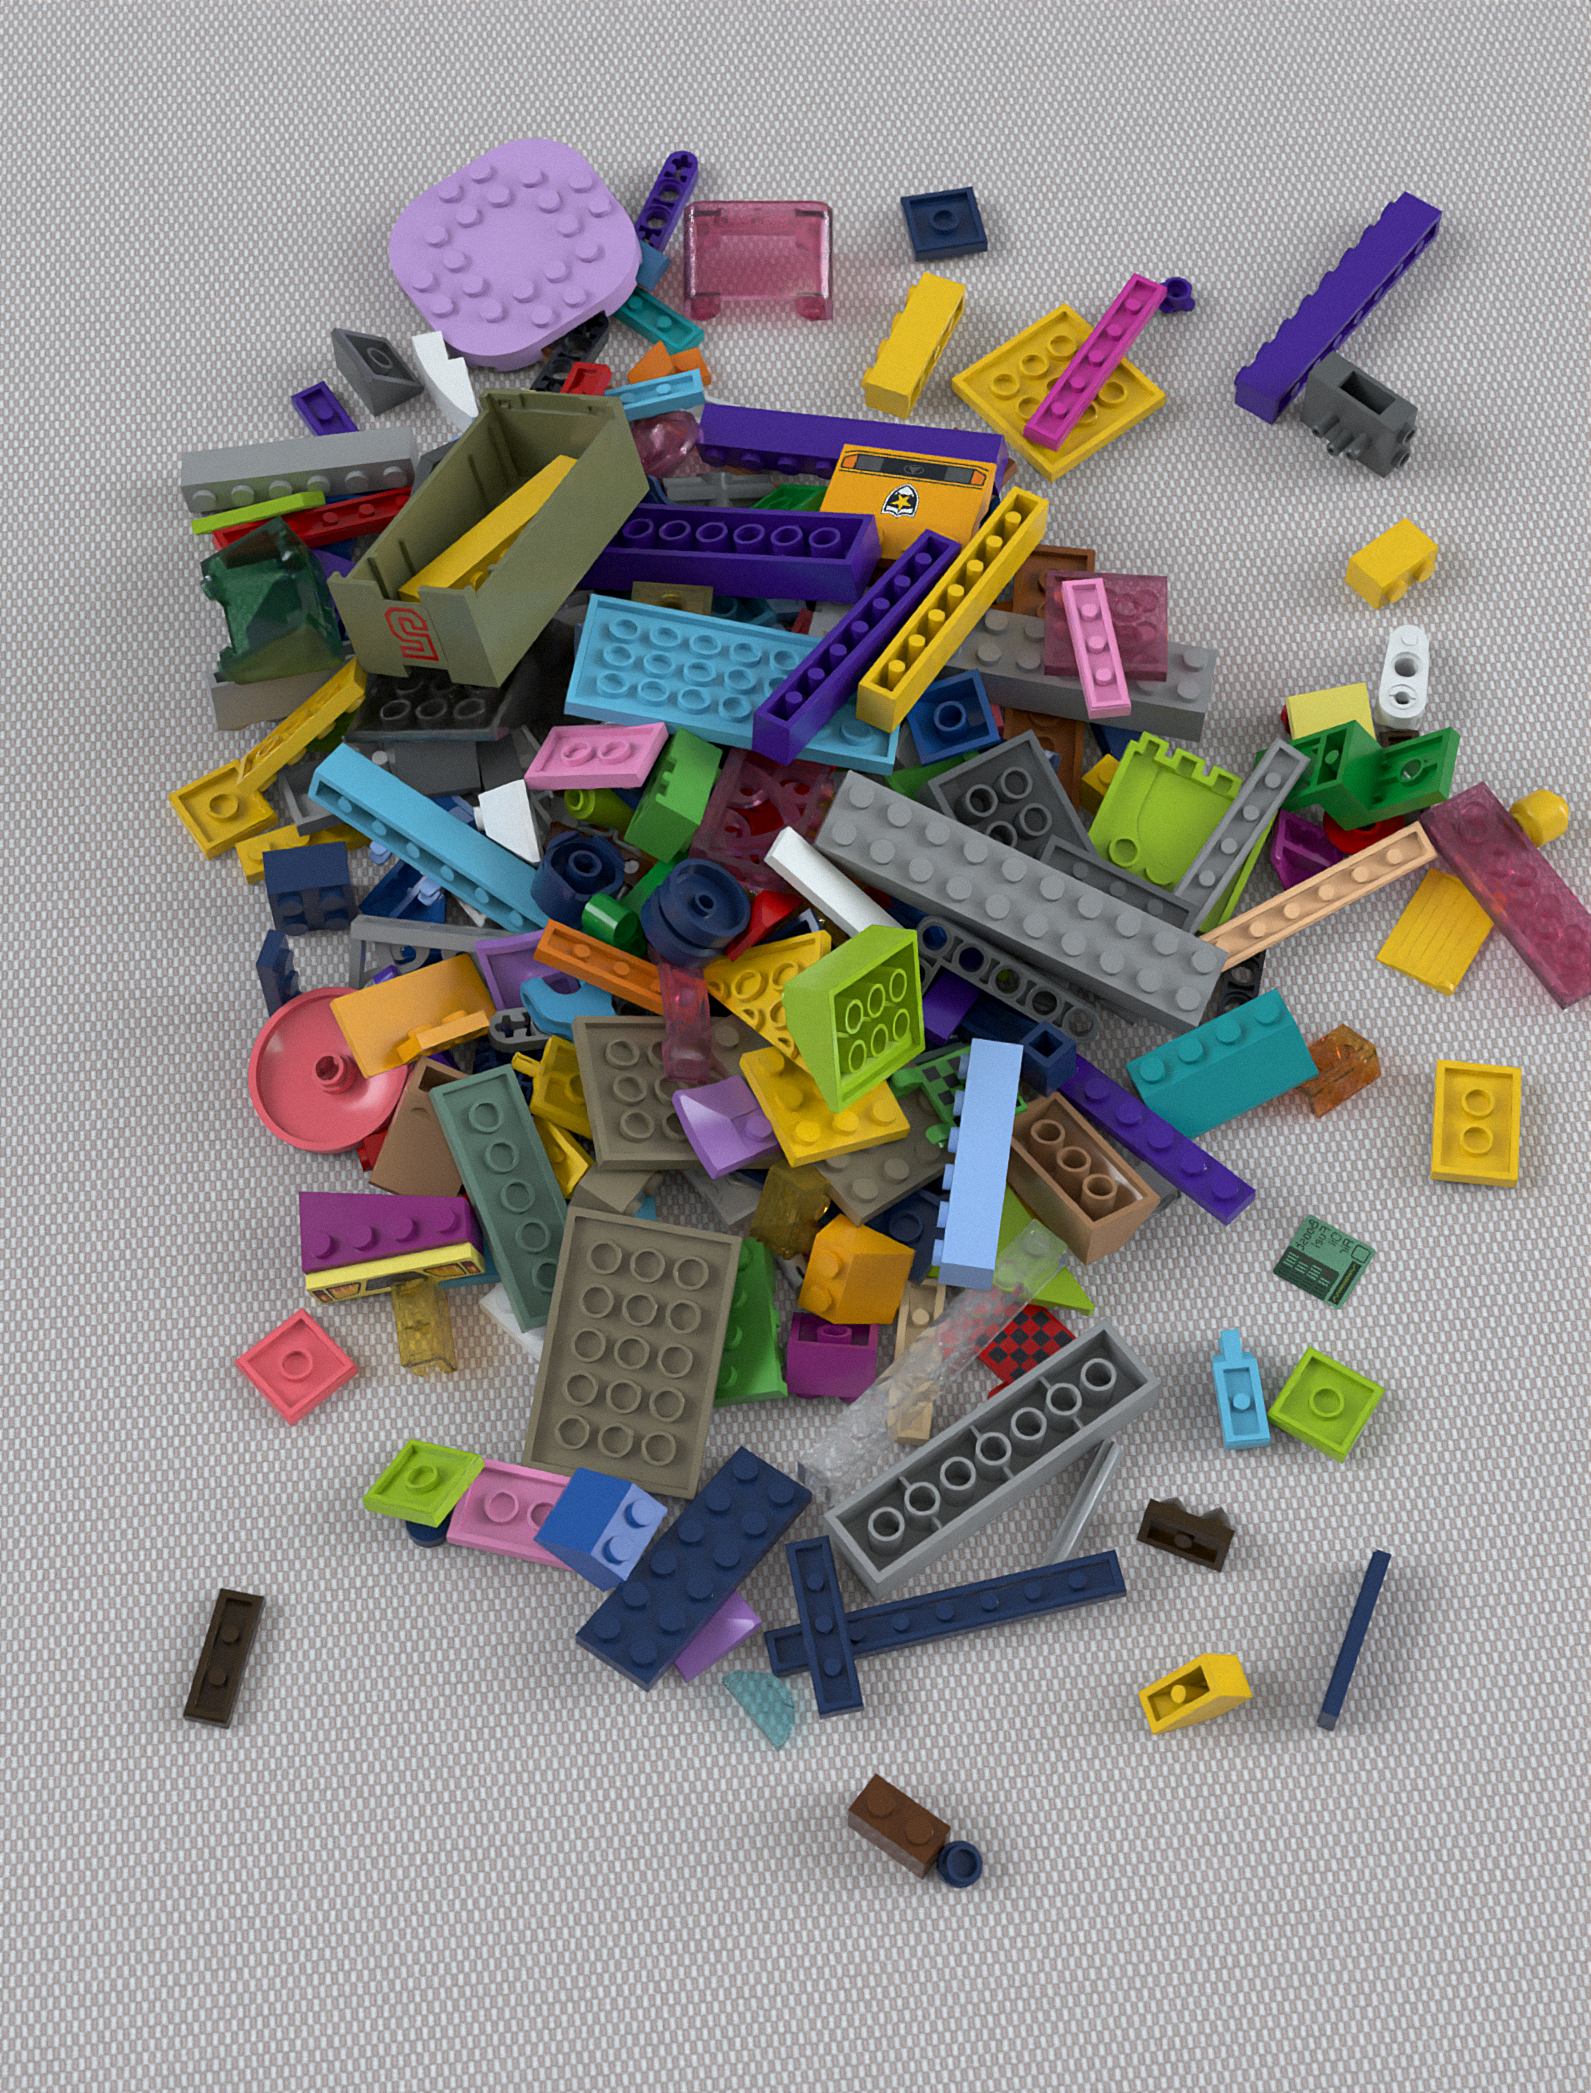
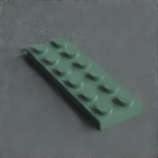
[428,1063,568,1333]

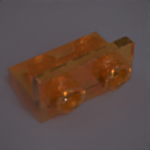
[1295,1024,1381,1118]

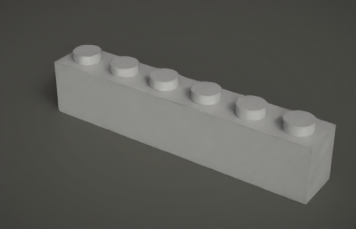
[181,425,418,513]

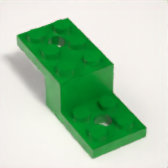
[1253,720,1460,831]

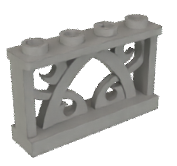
[348,915,524,1042]

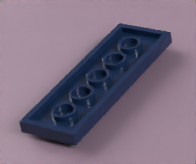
[575,1446,812,1693]

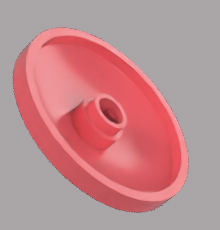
[248,987,413,1154]

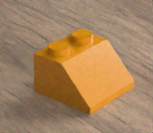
[797,1213,916,1324]

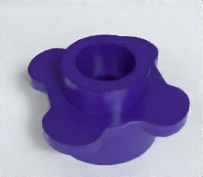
[1159,277,1196,314]

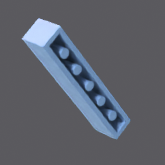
[931,1038,1024,1291]

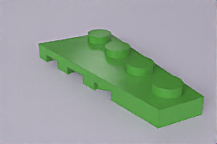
[713,1237,788,1408]

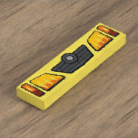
[305,1242,485,1304]

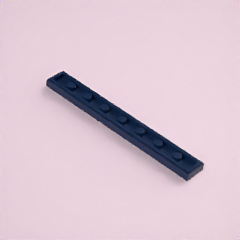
[763,1550,1127,1679]

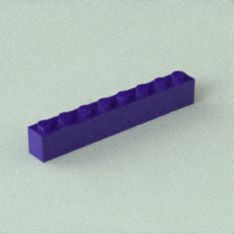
[1234,191,1442,425]
[694,403,1009,496]
[752,529,961,766]

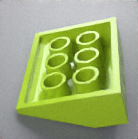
[782,924,925,1114]

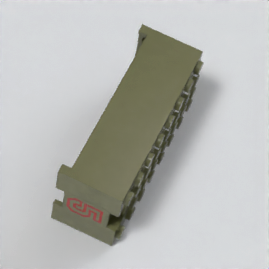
[326,388,650,688]

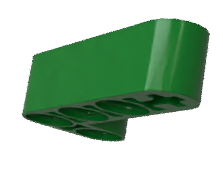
[582,834,728,959]

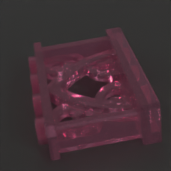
[688,746,835,893]

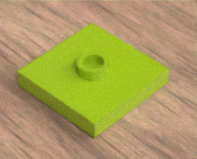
[1266,1346,1386,1464]
[362,1438,485,1528]

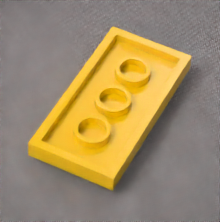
[236,656,367,797]

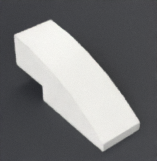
[411,331,479,433]

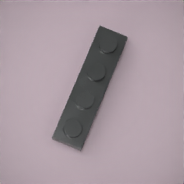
[1038,834,1200,933]

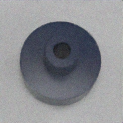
[406,1513,451,1548]

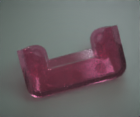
[683,200,833,321]

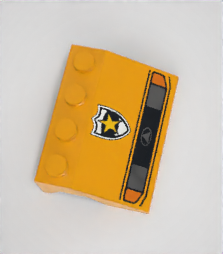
[819,444,997,569]

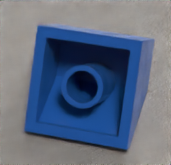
[533,1467,668,1592]

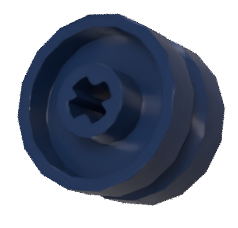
[641,858,751,969]

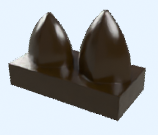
[1136,1497,1235,1573]

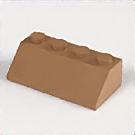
[1006,1090,1161,1266]

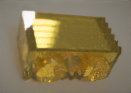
[749,1157,831,1260]

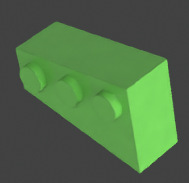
[623,727,723,864]

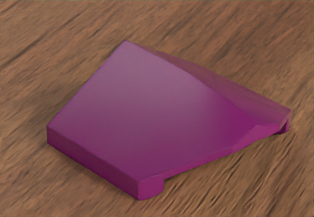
[1270,808,1344,891]

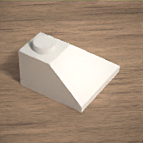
[473,779,544,870]

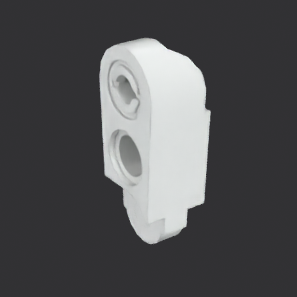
[1374,625,1430,730]

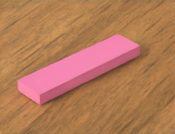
[1061,578,1131,719]

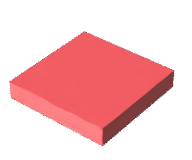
[234,1307,359,1427]

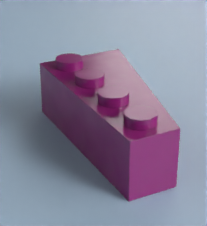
[298,1191,484,1275]

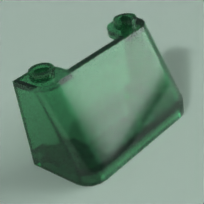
[200,515,346,686]

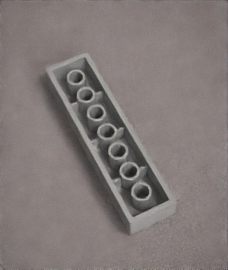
[823,1318,1161,1603]

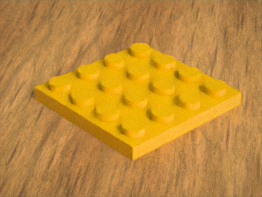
[951,303,1166,483]

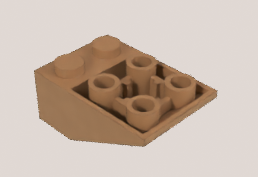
[368,1055,470,1197]

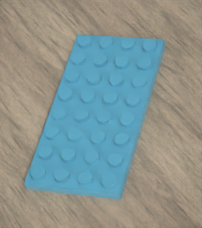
[564,593,900,776]

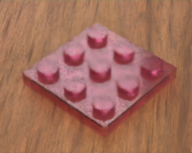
[1044,570,1168,682]

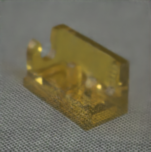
[390,1275,458,1378]

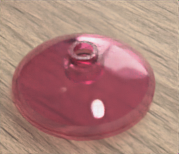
[630,411,699,480]

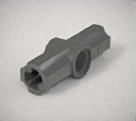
[657,472,775,508]

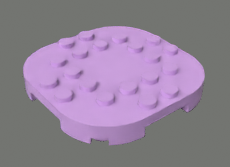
[389,138,642,372]

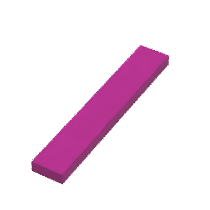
[1023,272,1167,452]

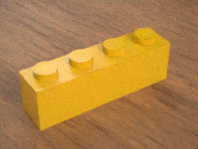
[861,272,966,420]

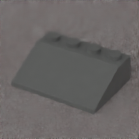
[914,729,1100,860]

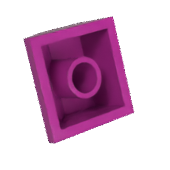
[786,1312,879,1403]

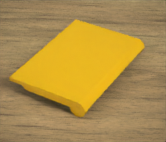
[1375,867,1507,996]

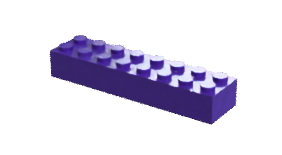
[576,503,882,603]

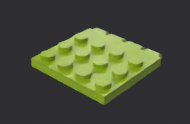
[1087,731,1278,936]

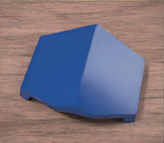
[358,858,447,924]

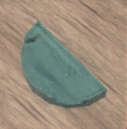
[721,1670,795,1752]

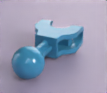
[520,977,618,1043]

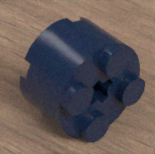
[530,831,625,931]

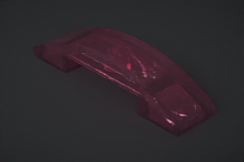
[646,938,711,1085]

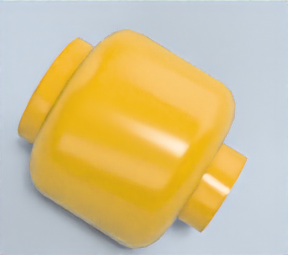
[1506,788,1569,849]

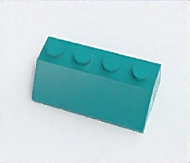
[1124,988,1319,1140]

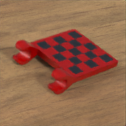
[938,1295,1077,1400]

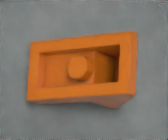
[627,341,711,387]

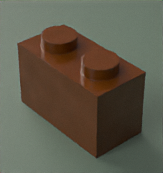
[847,1773,952,1880]

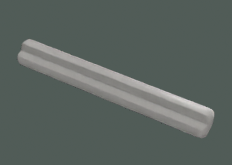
[1039,1439,1124,1567]

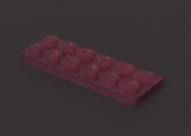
[1417,781,1591,1011]

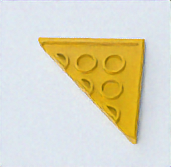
[681,930,832,1077]

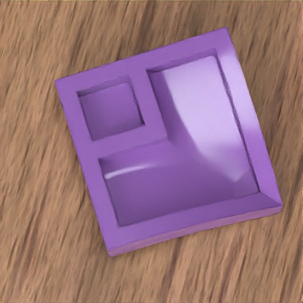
[474,929,580,1028]
[672,1074,782,1180]
[673,1591,761,1683]

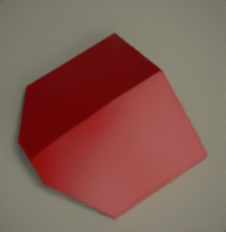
[724,889,804,962]

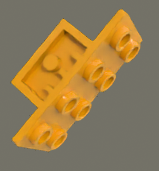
[330,953,503,1079]

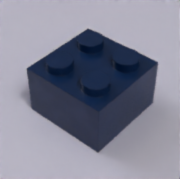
[262,841,358,937]

